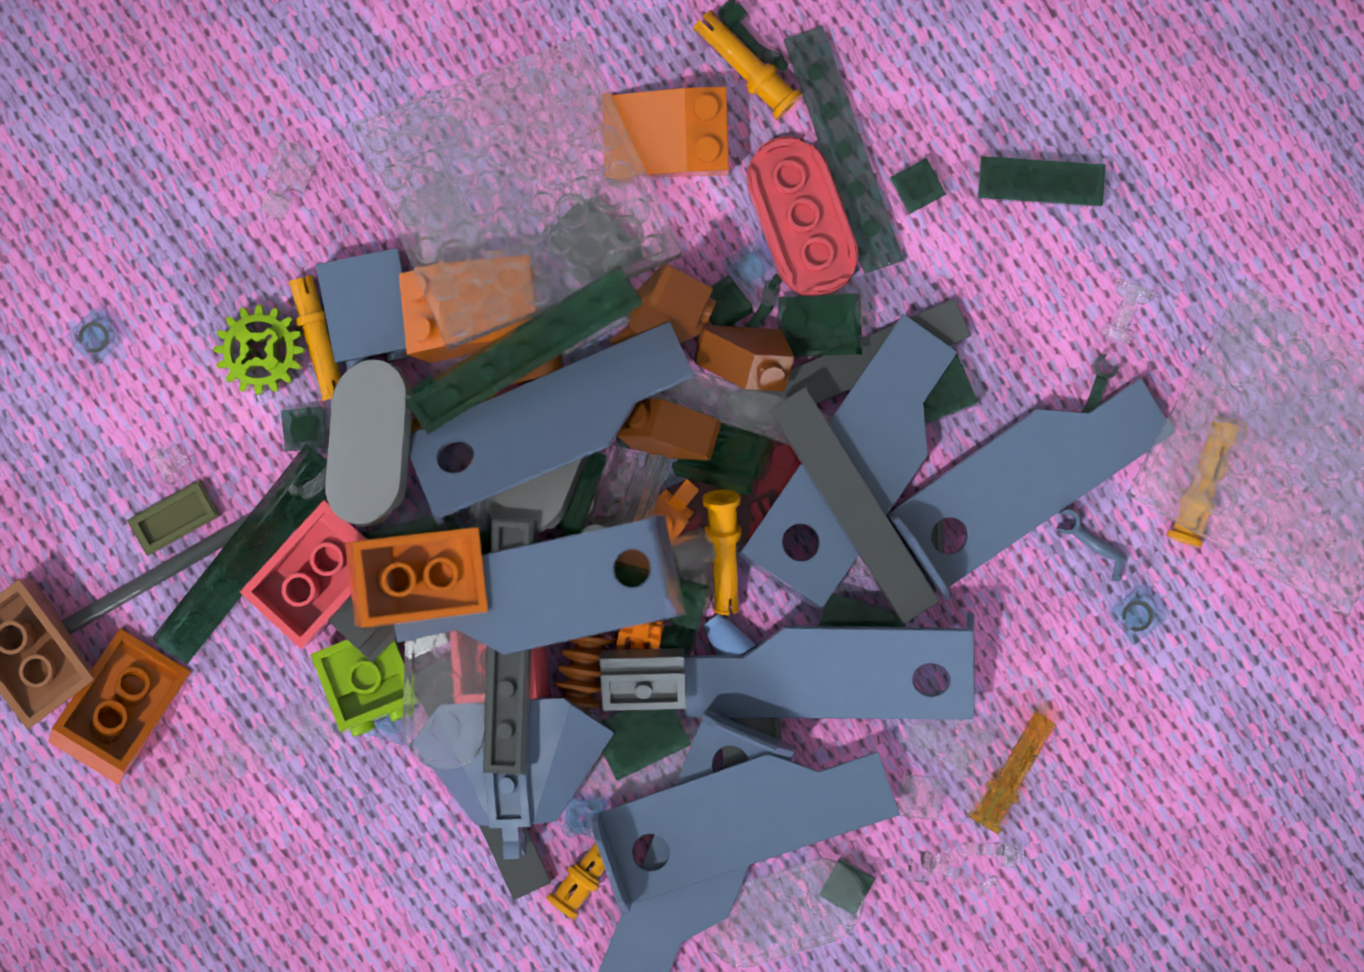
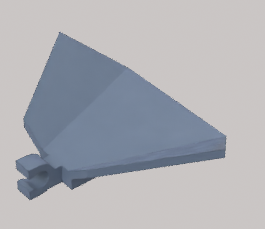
[413,697,616,859]

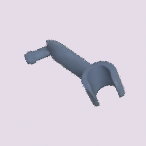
[1056,509,1128,582]

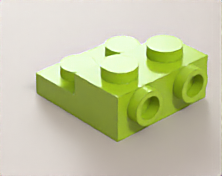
[310,639,421,737]

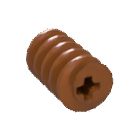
[553,632,618,714]

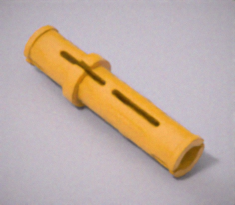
[288,275,342,402]

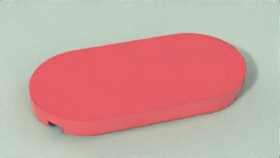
[746,136,858,297]

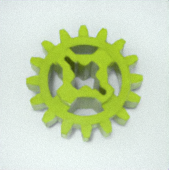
[213,305,306,395]

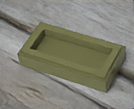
[127,480,221,556]

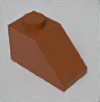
[648,264,717,329]
[693,325,794,392]
[616,399,722,460]

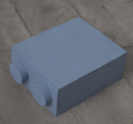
[316,248,412,370]

